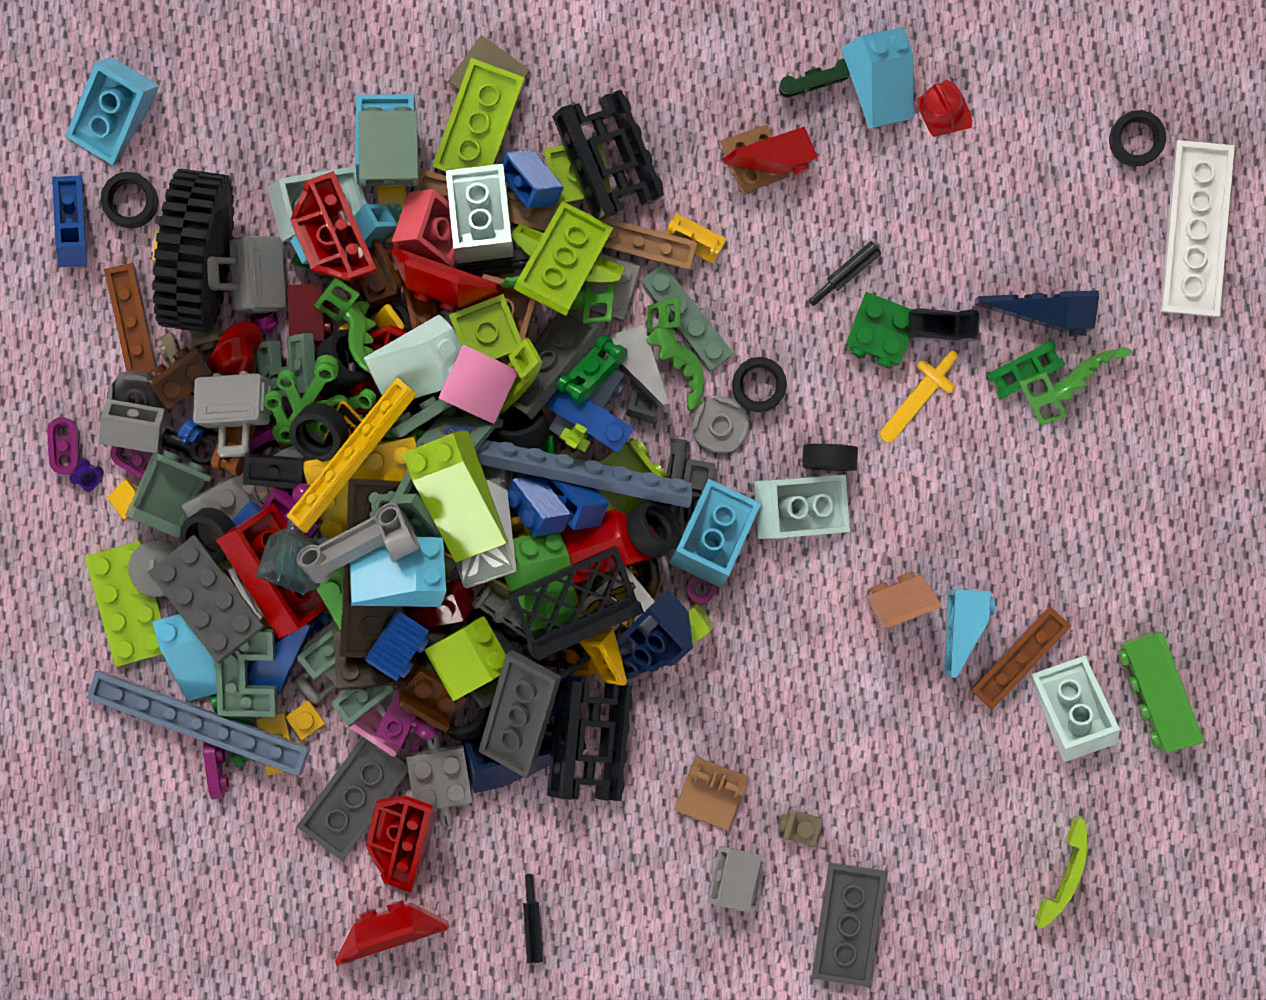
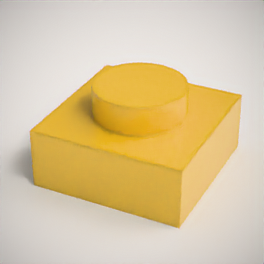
[285,700,326,741]

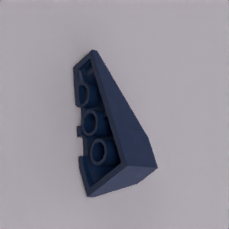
[975,290,1099,337]
[609,590,693,680]
[461,724,586,793]

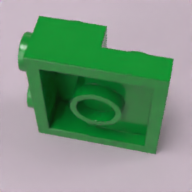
[844,292,911,369]

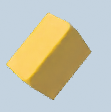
[374,304,407,331]
[107,479,137,520]

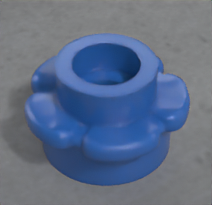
[177,418,204,445]

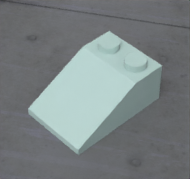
[446,164,514,264]
[267,166,367,242]
[363,315,462,398]
[754,475,850,539]
[1031,656,1120,762]

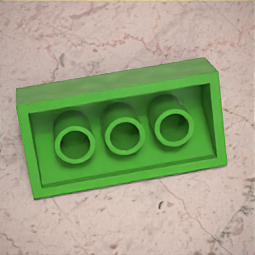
[1118,631,1205,753]

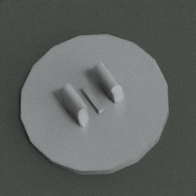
[128,540,177,597]

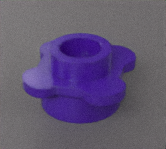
[69,459,104,492]

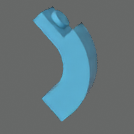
[291,204,397,264]

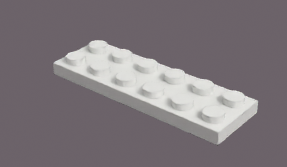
[1160,140,1235,317]

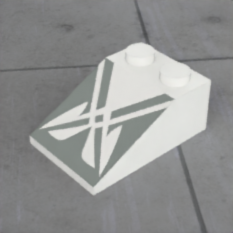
[454,480,517,588]

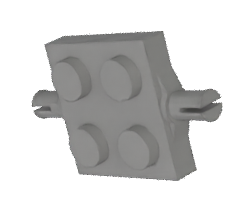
[406,734,472,827]

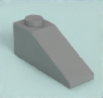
[611,324,671,413]

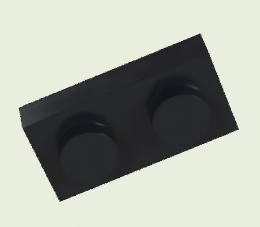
[243,453,304,489]

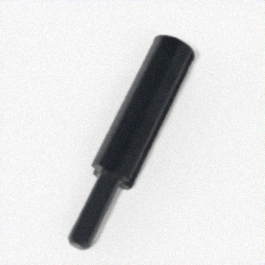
[808,241,882,306]
[453,257,529,277]
[523,873,543,963]

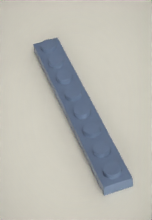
[476,439,692,508]
[87,670,311,776]

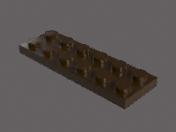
[339,478,402,658]

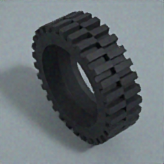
[152,168,235,333]

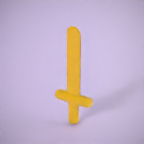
[880,351,958,443]

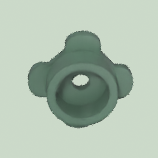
[368,491,395,518]

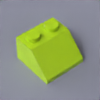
[424,616,506,701]

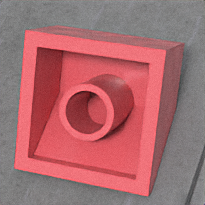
[392,189,456,267]

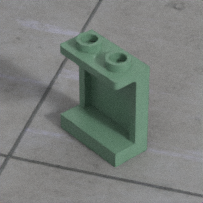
[359,107,419,187]
[125,450,212,539]
[390,469,444,541]

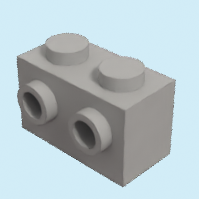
[99,399,165,453]
[707,846,762,913]

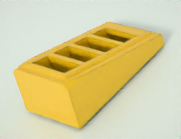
[581,628,627,686]

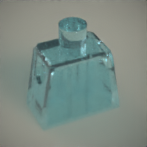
[256,520,320,594]

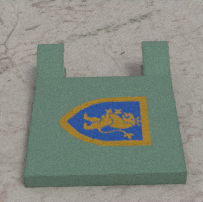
[417,405,503,451]

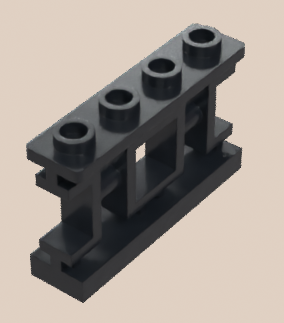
[552,89,664,221]
[547,680,633,801]

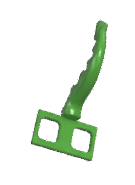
[501,275,615,323]
[314,277,376,374]
[646,297,704,411]
[1020,347,1132,425]

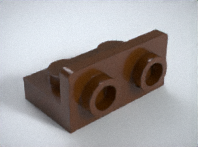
[353,239,404,309]
[146,346,213,410]
[399,665,467,732]

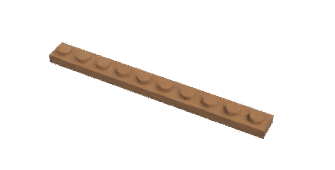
[414,169,698,271]

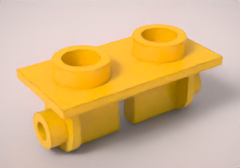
[666,213,726,265]

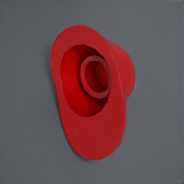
[917,79,972,137]
[207,322,262,376]

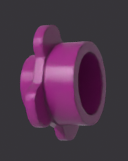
[250,312,278,334]

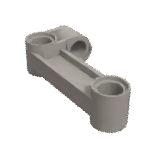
[296,503,420,583]

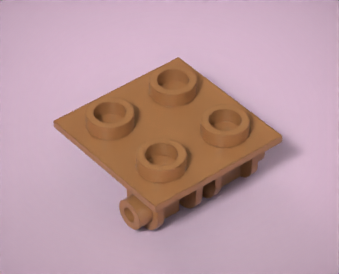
[720,125,790,196]
[675,756,749,831]

